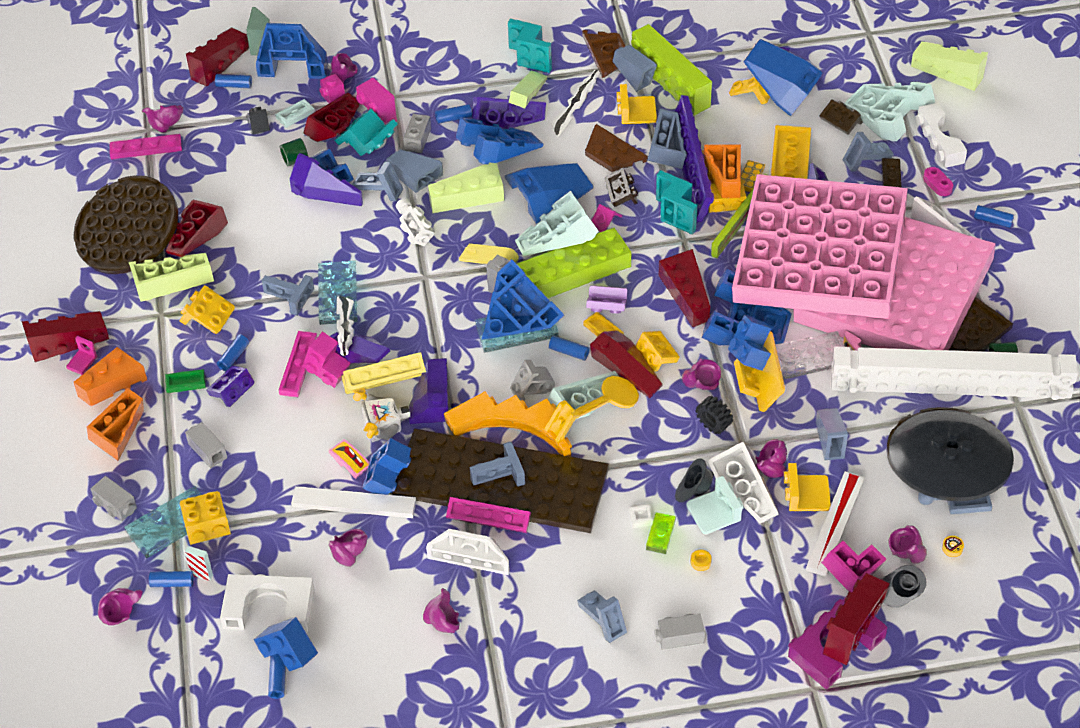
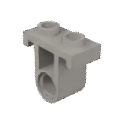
[510,360,555,401]

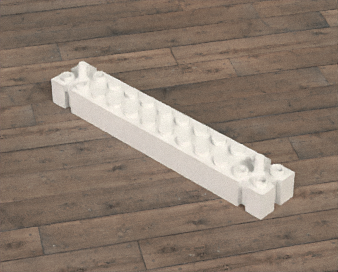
[831,347,1078,400]

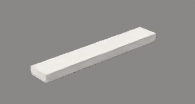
[291,486,416,518]

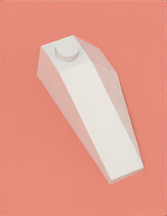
[707,442,779,524]

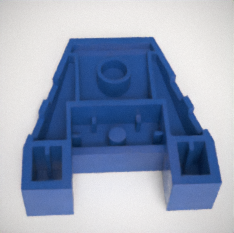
[256,23,328,79]
[456,117,544,164]
[701,269,792,346]

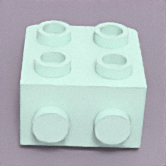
[687,476,743,534]

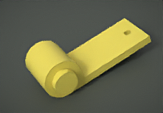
[459,243,519,264]

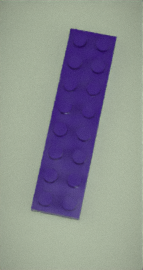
[675,95,714,223]

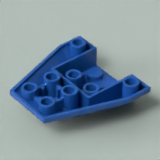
[743,39,823,116]
[505,163,593,224]

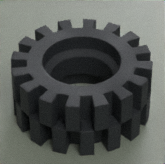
[695,396,733,434]

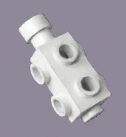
[396,198,435,246]

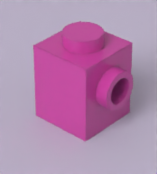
[319,74,345,103]

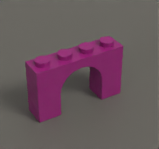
[788,597,887,690]

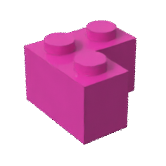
[356,78,397,124]
[303,331,351,388]
[821,541,887,592]

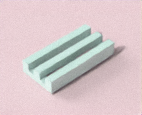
[275,99,315,128]

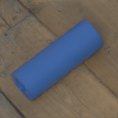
[215,74,252,88]
[435,104,472,124]
[974,205,1014,228]
[217,334,249,372]
[549,335,590,361]
[149,571,194,587]
[268,653,286,699]

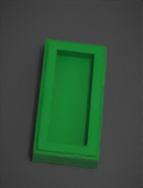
[165,369,206,393]

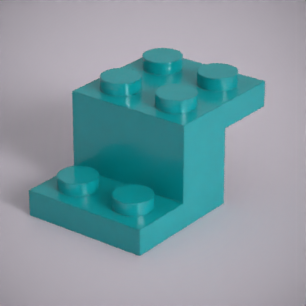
[508,18,552,73]
[334,109,398,156]
[656,170,697,235]

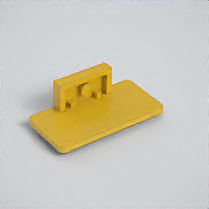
[734,331,785,412]

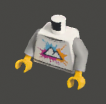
[353,388,410,442]

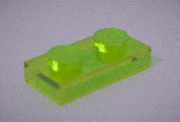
[646,512,676,554]

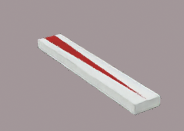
[806,471,864,577]

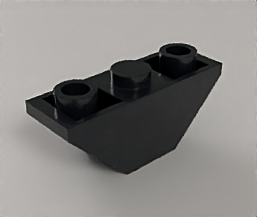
[246,106,270,135]

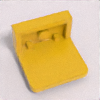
[616,84,657,124]
[179,285,235,334]
[784,463,831,511]
[180,491,231,545]

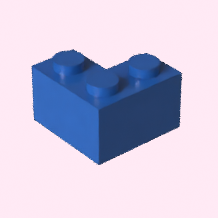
[728,315,771,371]
[363,438,411,495]
[254,617,318,671]

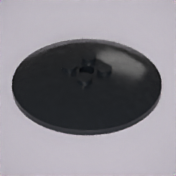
[889,410,1014,501]

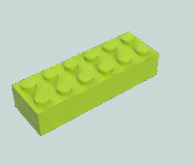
[631,24,712,116]
[517,227,631,298]

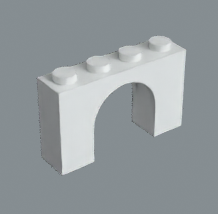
[220,574,314,632]

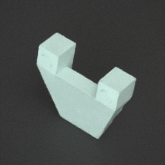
[844,82,935,142]
[515,191,599,256]

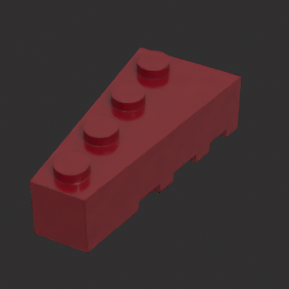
[186,27,249,87]
[658,249,710,328]
[21,311,109,362]
[823,573,890,665]

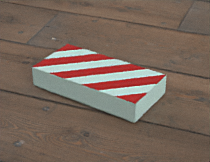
[185,546,213,581]

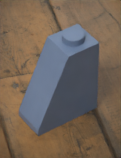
[612,45,657,92]
[387,149,443,193]
[816,408,848,460]

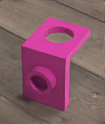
[591,204,622,232]
[66,336,97,375]

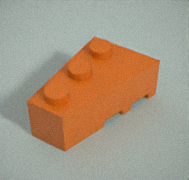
[704,144,741,198]
[73,347,147,406]
[87,388,144,461]

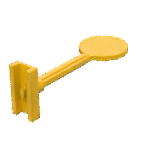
[544,376,639,443]

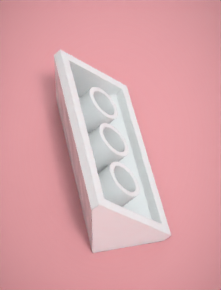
[911,196,977,238]

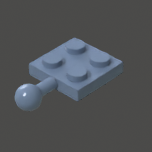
[918,492,992,515]

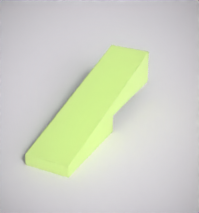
[509,70,547,108]

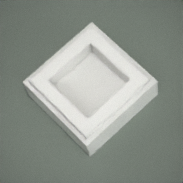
[629,504,654,528]

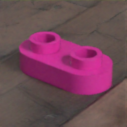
[923,167,953,196]

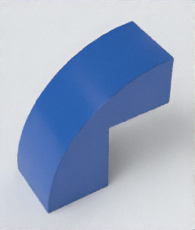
[310,149,354,183]

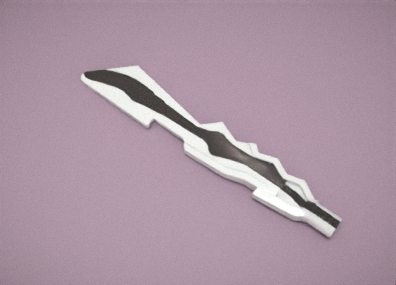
[551,70,600,137]
[336,296,354,356]

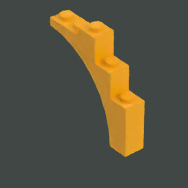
[444,391,572,456]

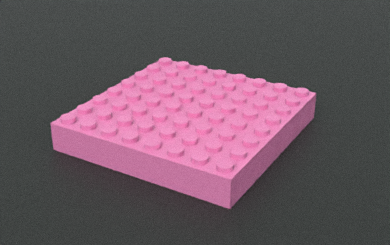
[732,174,908,319]
[794,217,995,351]

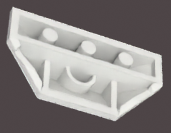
[427,529,509,575]

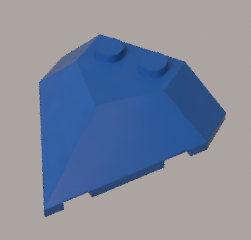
[481,259,565,340]

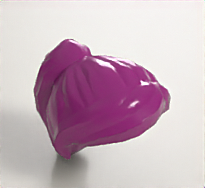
[330,53,358,82]
[142,105,184,133]
[682,358,721,391]
[755,439,787,478]
[888,525,927,564]
[329,529,368,567]
[98,588,143,625]
[423,588,460,634]

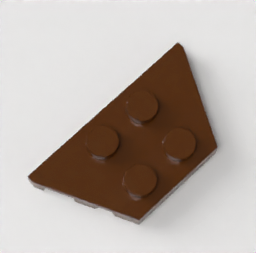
[582,30,625,78]
[585,124,648,172]

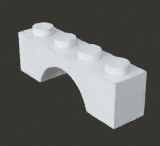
[916,102,967,168]

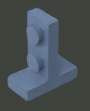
[842,132,894,171]
[352,162,403,201]
[262,275,314,316]
[470,442,525,487]
[577,590,627,643]

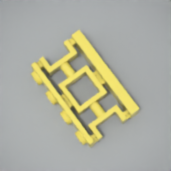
[341,352,426,394]

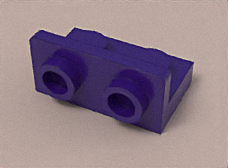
[206,365,255,407]

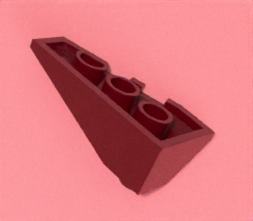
[303,92,360,142]
[166,199,228,257]
[590,331,663,398]

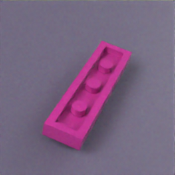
[110,134,182,159]
[278,331,317,397]
[446,497,531,533]

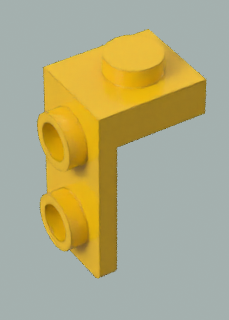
[729,77,770,104]

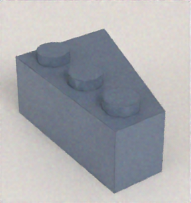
[647,109,686,169]

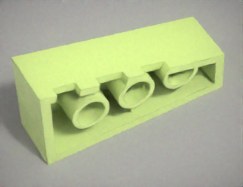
[911,42,988,91]
[428,163,504,213]
[129,253,214,302]

